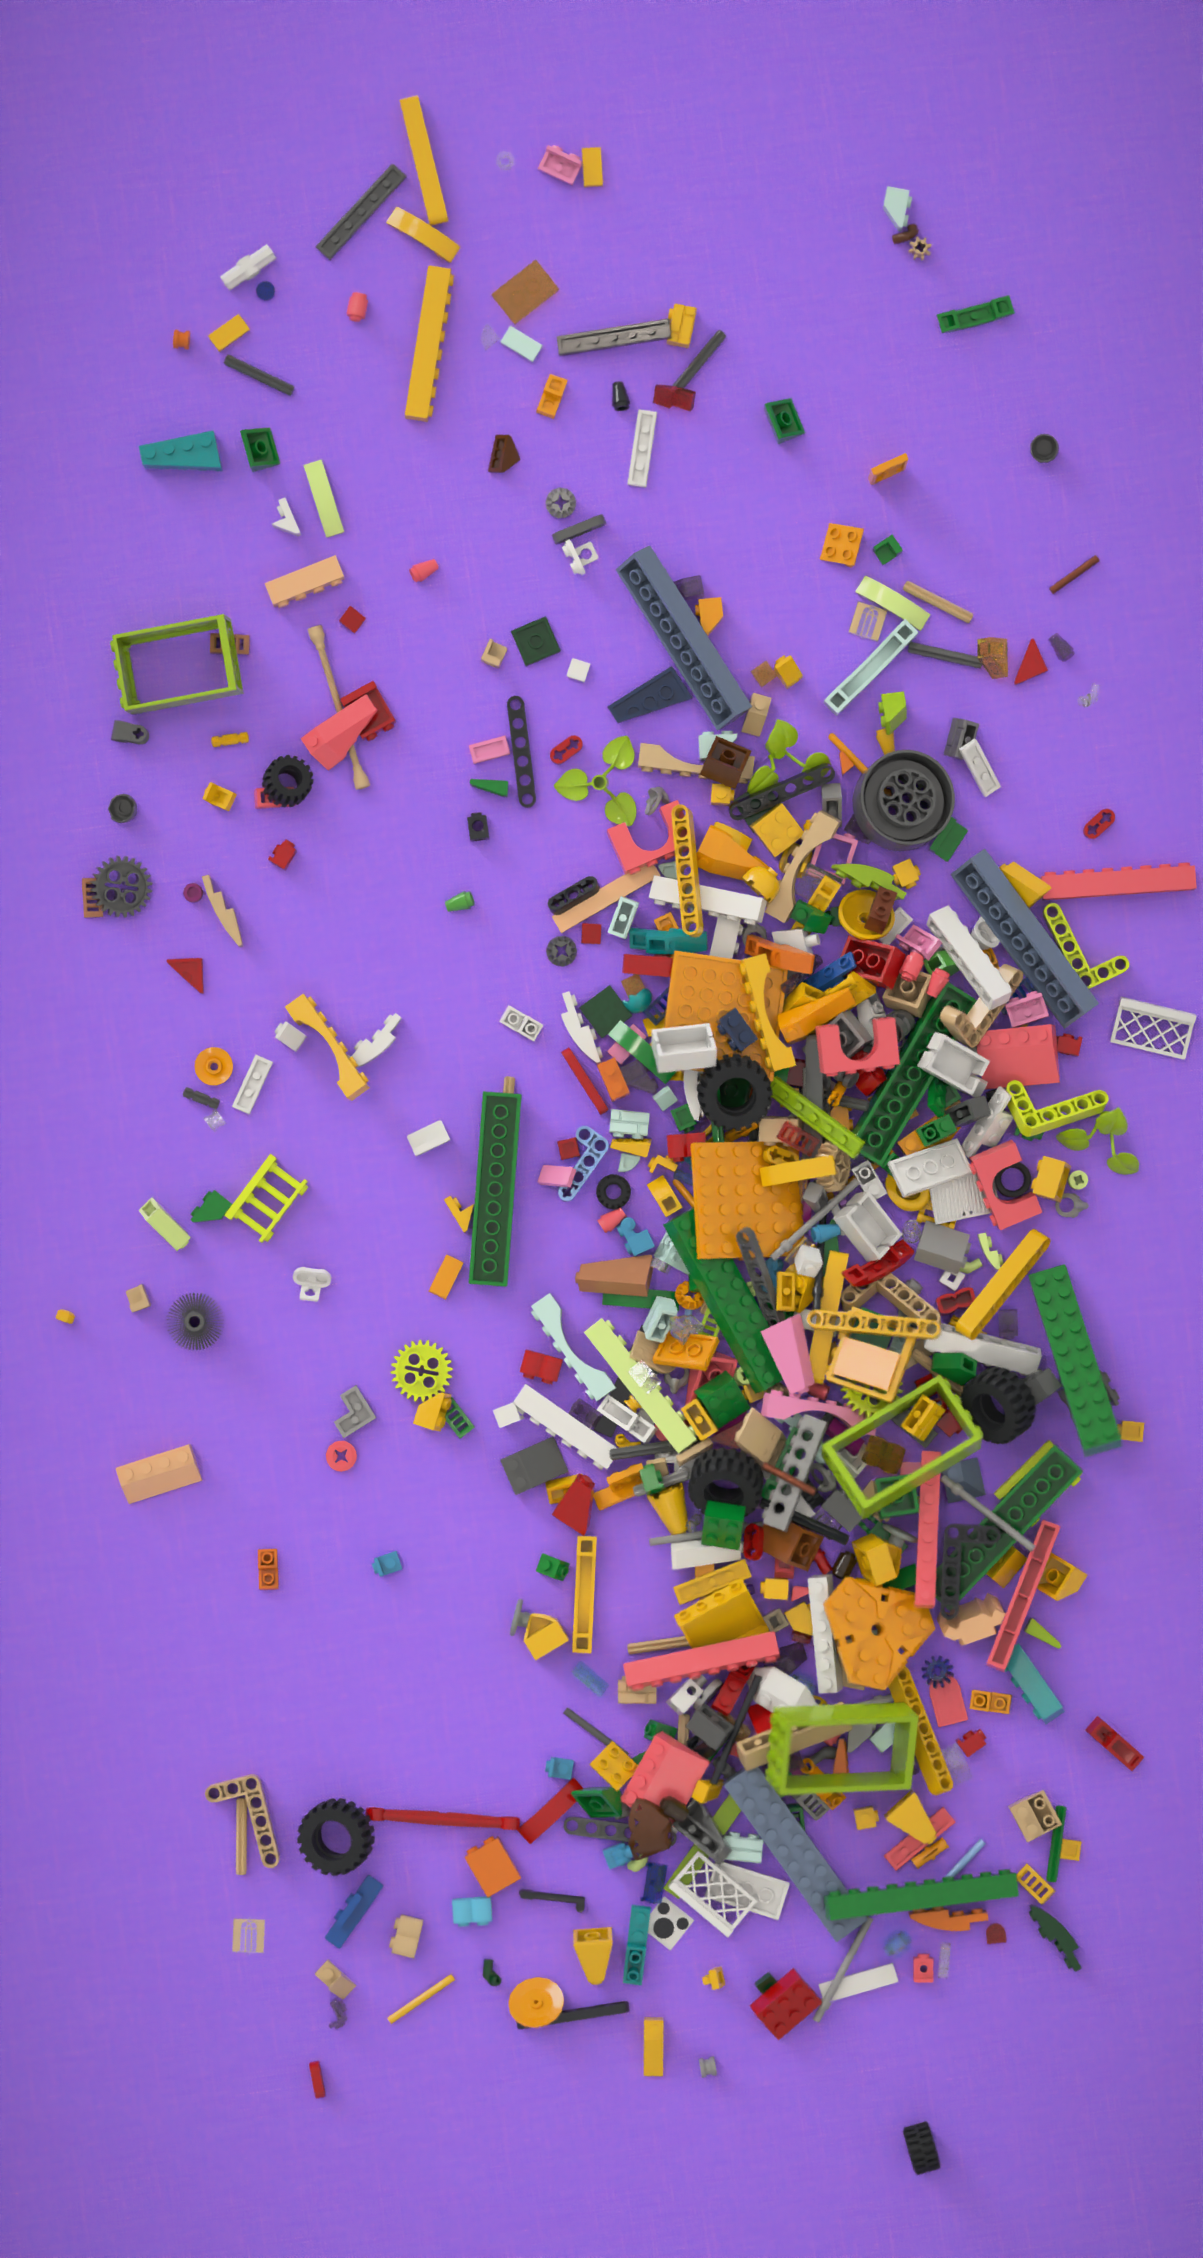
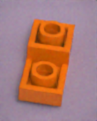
[258,1549,279,1590]

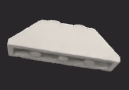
[747,1666,818,1713]

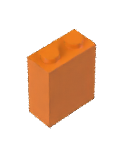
[597,1057,630,1102]
[464,1836,521,1898]

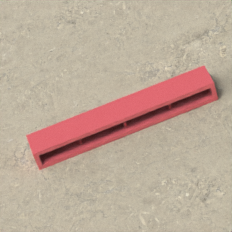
[1040,862,1197,901]
[915,1451,941,1609]
[986,1520,1061,1672]
[623,1631,780,1691]

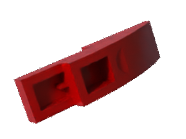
[711,1665,755,1717]

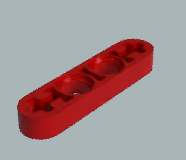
[561,1047,609,1115]

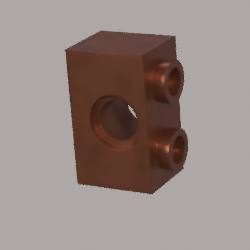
[864,886,897,935]

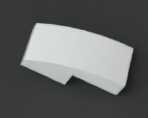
[499,1005,543,1041]

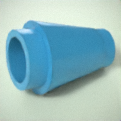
[810,1224,841,1244]

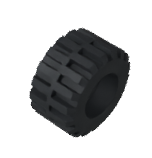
[262,755,314,807]
[903,2121,941,2175]

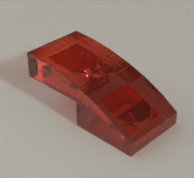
[653,384,696,411]

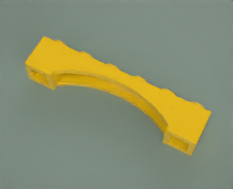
[739,953,796,1072]
[285,994,370,1101]
[572,1535,597,1653]

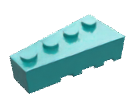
[139,430,223,471]
[1005,1643,1065,1725]

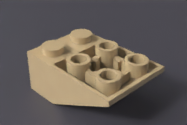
[735,1407,787,1472]

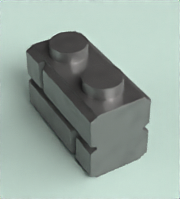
[943,718,979,760]

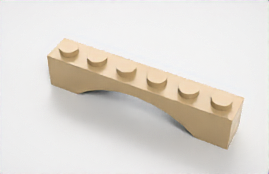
[638,743,755,784]
[765,810,842,923]

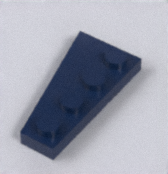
[607,666,692,723]

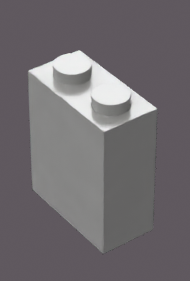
[914,1220,971,1274]

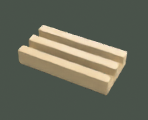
[676,1438,713,1467]

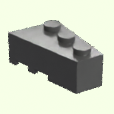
[1023,1367,1062,1406]
[672,1799,732,1865]

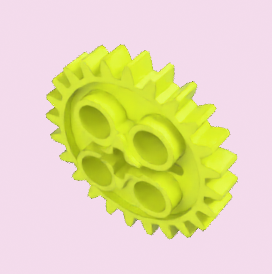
[390,1340,453,1402]
[840,1378,903,1418]

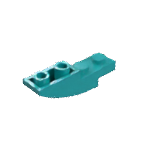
[629,928,708,954]
[623,1905,651,1985]

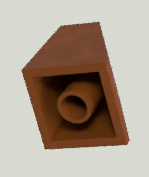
[762,1522,824,1571]

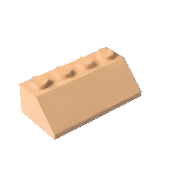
[115,1444,202,1504]

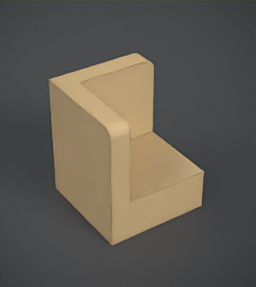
[481,639,507,669]
[126,1284,151,1313]

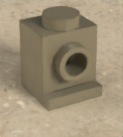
[762,1608,789,1633]

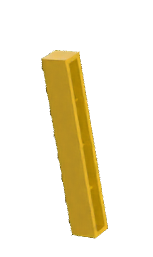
[405,265,454,422]

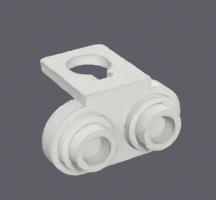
[562,539,598,576]
[293,1267,332,1302]

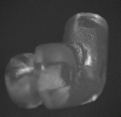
[1077,683,1101,707]
[686,1510,702,1533]

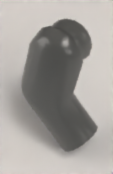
[810,1746,837,1765]

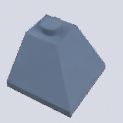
[941,1457,986,1503]

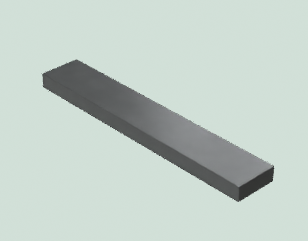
[315,163,407,261]

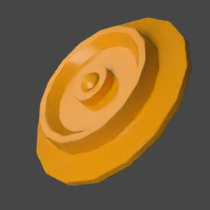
[508,1977,564,2028]

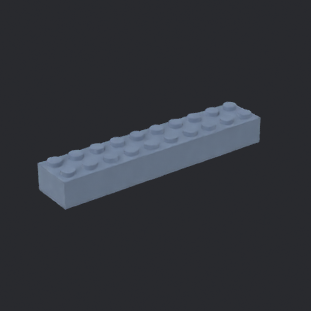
[616,545,752,731]
[950,849,1099,1029]
[722,1767,868,1943]

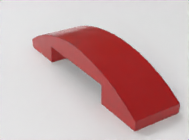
[842,1239,915,1287]
[517,1777,584,1844]

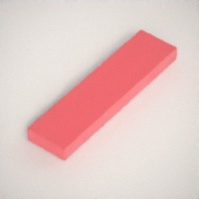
[883,1807,955,1871]

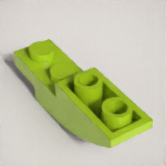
[831,864,907,900]

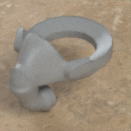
[645,786,670,816]
[742,922,767,946]
[1055,1193,1089,1218]
[664,1368,689,1394]
[810,1463,837,1492]

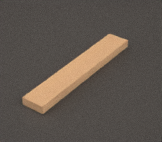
[552,865,661,934]

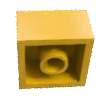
[750,803,804,857]
[1031,1156,1071,1203]

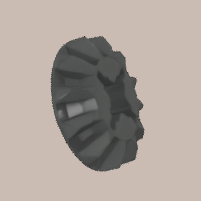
[546,936,577,967]

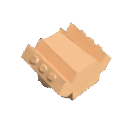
[937,1593,1005,1646]

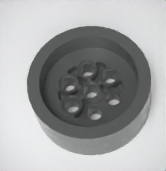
[852,750,955,851]

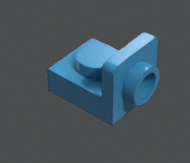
[372,1551,403,1577]
[545,1756,574,1780]

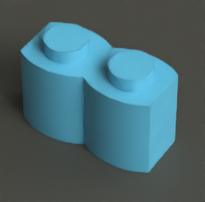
[452,1896,493,1927]

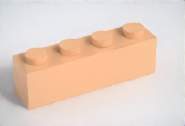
[265,555,345,608]

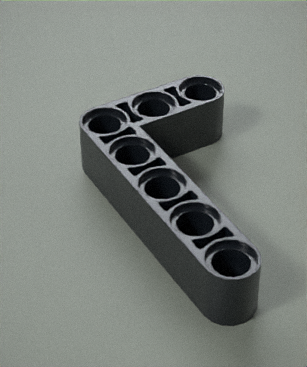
[941,1523,1002,1620]

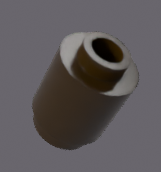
[831,1551,857,1580]
[659,1796,689,1822]

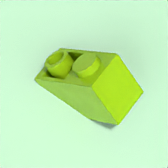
[878,691,907,735]

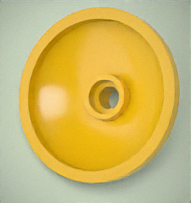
[838,889,895,940]

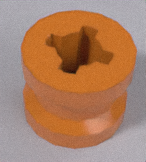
[173,329,191,350]

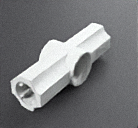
[220,244,276,291]

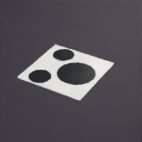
[648,1896,694,1951]

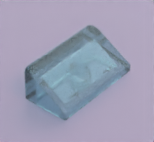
[571,1661,609,1697]

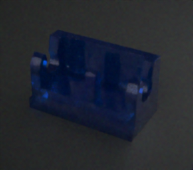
[640,1861,668,1904]

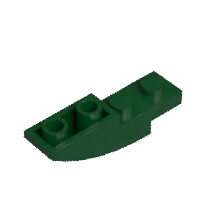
[1028,1904,1082,1972]

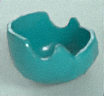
[622,988,652,1014]

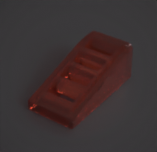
[776,1120,820,1157]

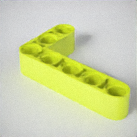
[1042,903,1129,989]
[1005,1080,1109,1137]

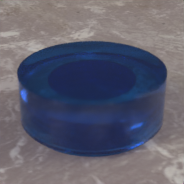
[256,281,275,301]

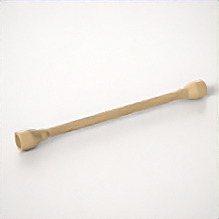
[307,625,370,790]

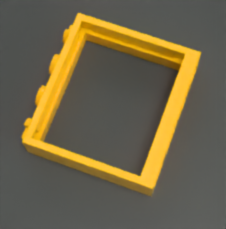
[825,1306,917,1404]

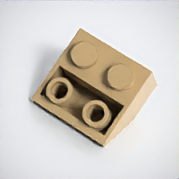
[1008,1790,1062,1842]

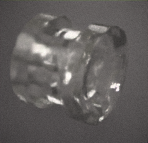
[204,1109,227,1133]
[902,1220,921,1243]

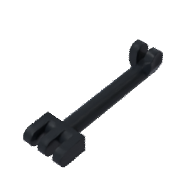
[519,1889,585,1913]

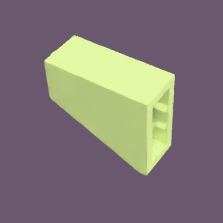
[139,1197,191,1251]

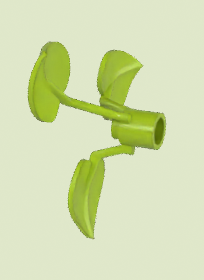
[747,719,832,794]
[554,736,636,826]
[1056,1107,1140,1175]

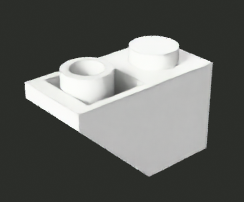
[275,1021,307,1052]
[851,1160,887,1200]

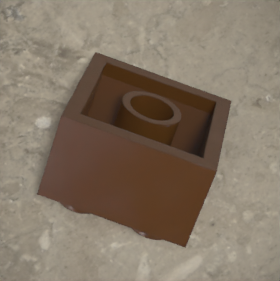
[700,736,752,789]

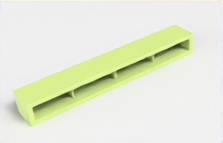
[584,1318,698,1454]

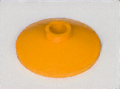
[194,1047,233,1085]

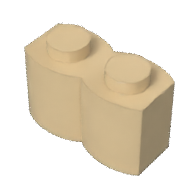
[389,1914,424,1959]

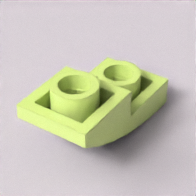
[977,1233,1003,1270]

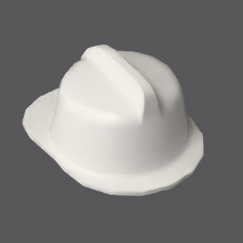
[970,916,1000,950]

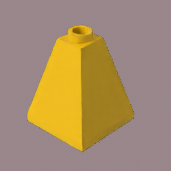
[884,1789,937,1845]
[573,1927,612,1985]

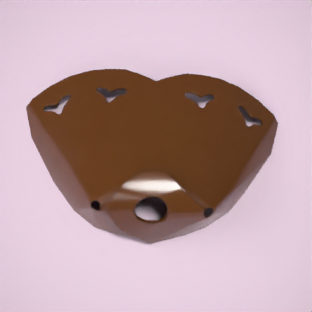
[628,1798,673,1861]

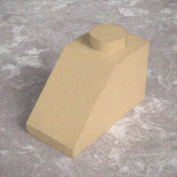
[741,693,772,737]

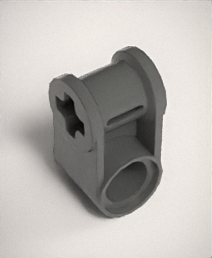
[111,720,149,745]

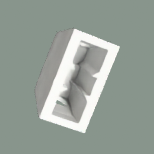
[772,928,820,954]
[666,1675,707,1715]

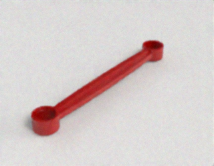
[365,1807,520,1830]

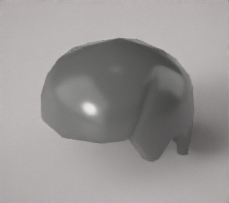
[1030,434,1059,463]
[108,794,137,823]

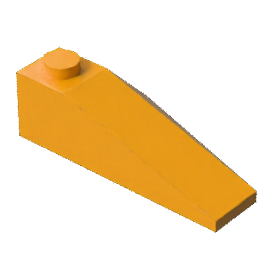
[697,824,769,881]

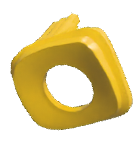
[779,843,813,878]

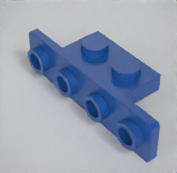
[789,952,857,993]
[325,1875,384,1949]

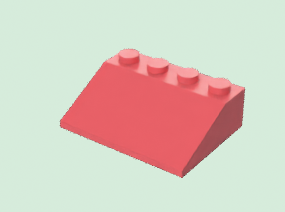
[977,1024,1060,1090]
[621,1731,710,1827]

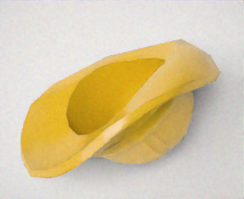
[885,1173,931,1212]

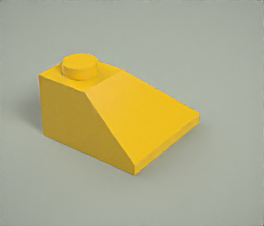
[1037,1552,1088,1601]

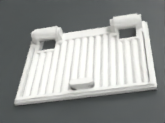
[929,1174,998,1225]

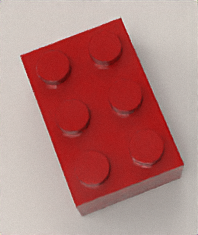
[840,935,906,990]
[749,1968,823,2041]

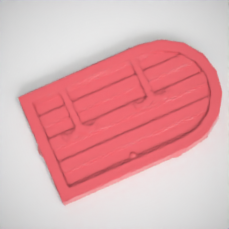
[929,1674,968,1728]

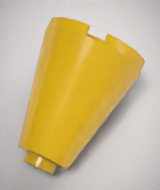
[646,1482,689,1535]

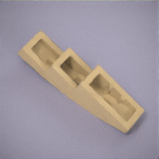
[202,875,244,948]

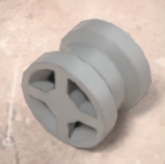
[699,2056,717,2078]

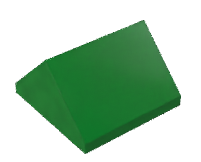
[764,398,805,444]
[240,427,281,472]
[571,1787,622,1818]

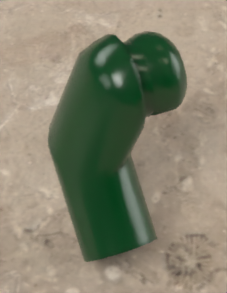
[482,1959,501,1986]

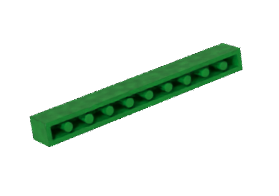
[824,1869,1019,1921]

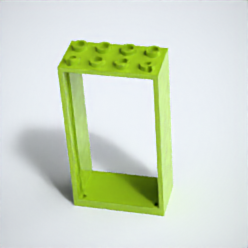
[821,1375,983,1519]
[765,1702,919,1795]

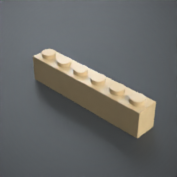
[736,1701,853,1771]

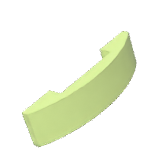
[304,459,344,538]
[855,575,930,631]

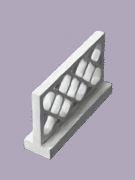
[1110,997,1197,1060]
[668,1851,757,1937]

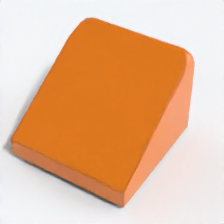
[839,751,854,776]

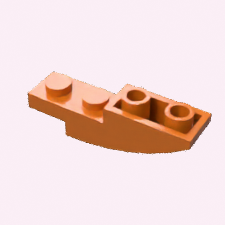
[744,934,815,974]
[909,1906,989,1931]

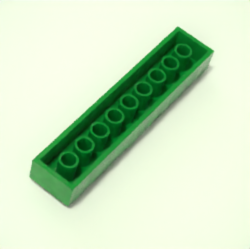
[852,982,977,1166]
[469,1091,522,1287]
[663,1207,783,1394]
[1028,1264,1122,1457]
[935,1444,1084,1611]

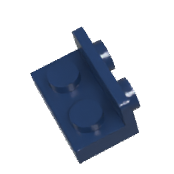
[716,1008,758,1053]

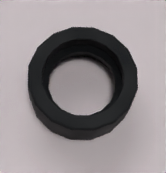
[994,1162,1031,1198]

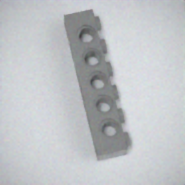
[762,1414,829,1532]

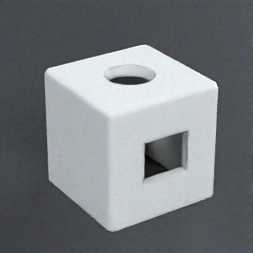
[938,1270,965,1291]

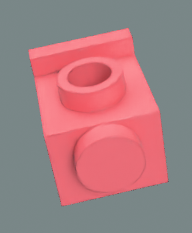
[913,1953,933,1983]

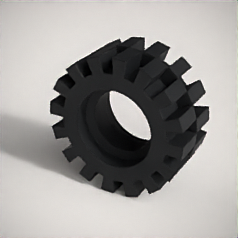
[596,1174,631,1209]
[801,1478,825,1510]

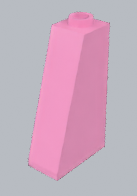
[761,1313,815,1395]

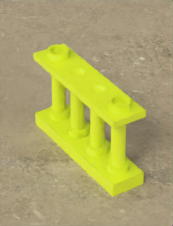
[224,1154,308,1243]
[993,1440,1082,1527]

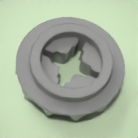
[546,487,576,518]

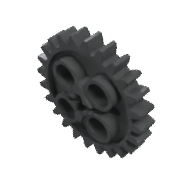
[90,856,153,918]

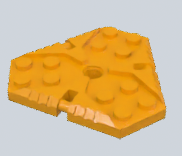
[823,1577,936,1691]

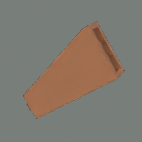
[575,1255,654,1297]

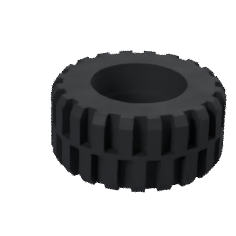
[697,1054,773,1131]
[961,1367,1036,1444]
[688,1448,764,1517]
[297,1798,375,1876]

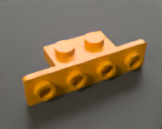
[593,1463,643,1511]

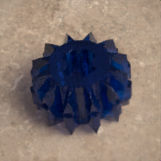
[921,1655,954,1689]

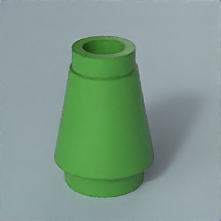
[445,891,475,912]

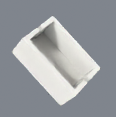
[651,1023,717,1073]
[917,1032,990,1095]
[833,1191,902,1262]

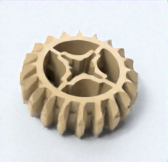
[816,1141,852,1192]

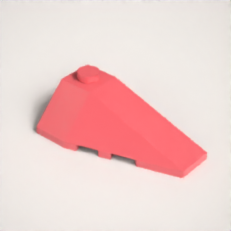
[301,694,377,771]
[683,1351,738,1427]

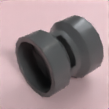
[832,1071,859,1089]

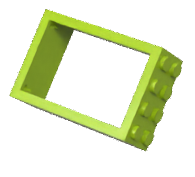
[110,614,244,715]

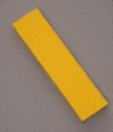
[673,1559,752,1605]

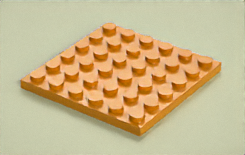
[664,951,788,1082]
[691,1141,805,1259]

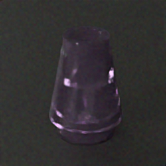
[1049,633,1075,662]

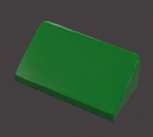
[882,1563,916,1590]

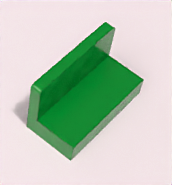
[929,817,968,862]

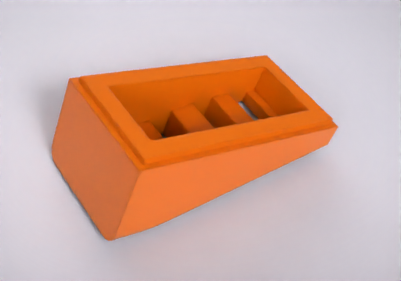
[832,1738,849,1774]

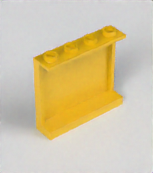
[673,1579,770,1649]

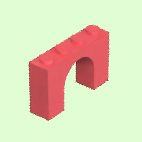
[607,800,696,875]
[815,1016,900,1077]
[969,1139,1043,1230]

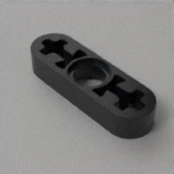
[548,876,600,915]

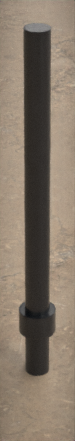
[812,1214,827,1310]
[710,1674,762,1785]

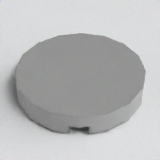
[693,1679,723,1710]

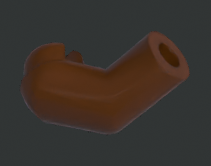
[892,224,919,244]

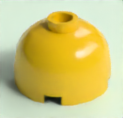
[741,866,780,904]

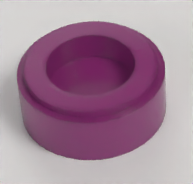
[183,883,203,903]

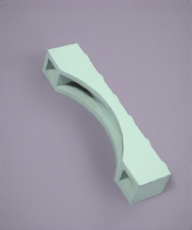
[823,619,919,716]
[531,1293,616,1401]

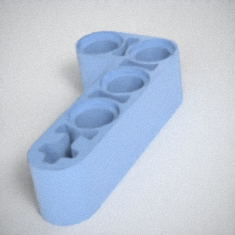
[558,1126,609,1202]

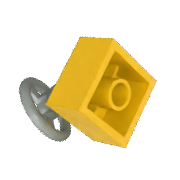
[851,1523,918,1586]
[509,1599,569,1660]

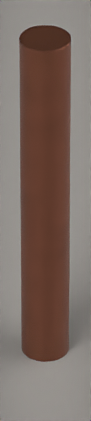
[1049,555,1100,594]
[762,1462,817,1496]

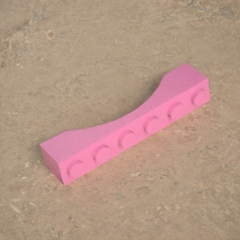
[761,1390,876,1436]

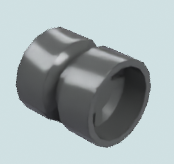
[891,1010,915,1043]

